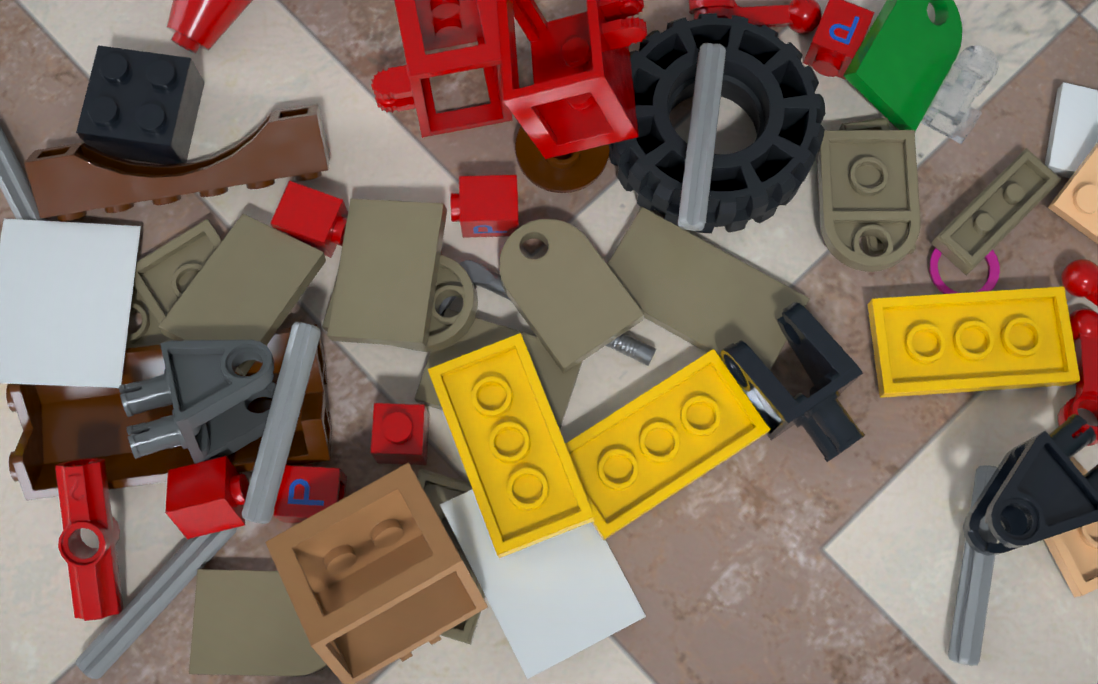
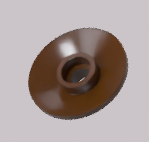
[515,126,610,193]

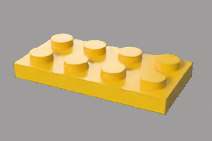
[868,286,1080,398]
[428,333,595,558]
[565,349,770,541]

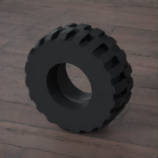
[609,13,826,234]

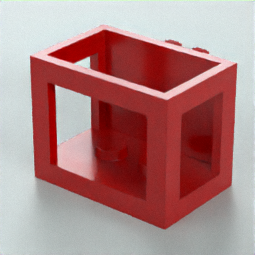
[371,0,513,138]
[497,0,647,159]

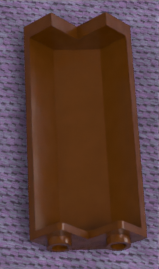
[6,324,332,500]

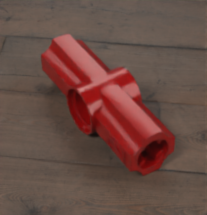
[55,457,124,621]

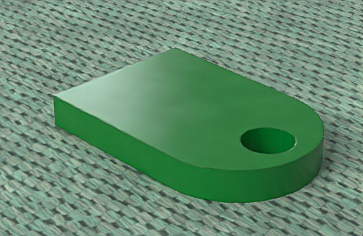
[843,0,962,131]

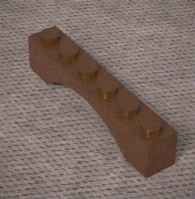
[24,104,330,221]

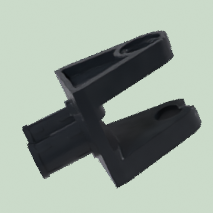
[721,302,866,462]
[963,414,1098,556]

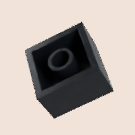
[76,45,204,165]

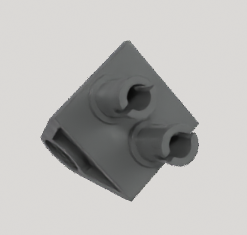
[119,340,276,464]

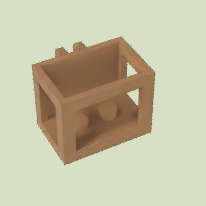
[265,462,488,684]

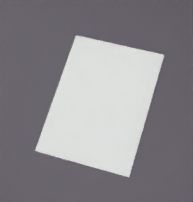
[0,218,141,388]
[440,489,646,679]

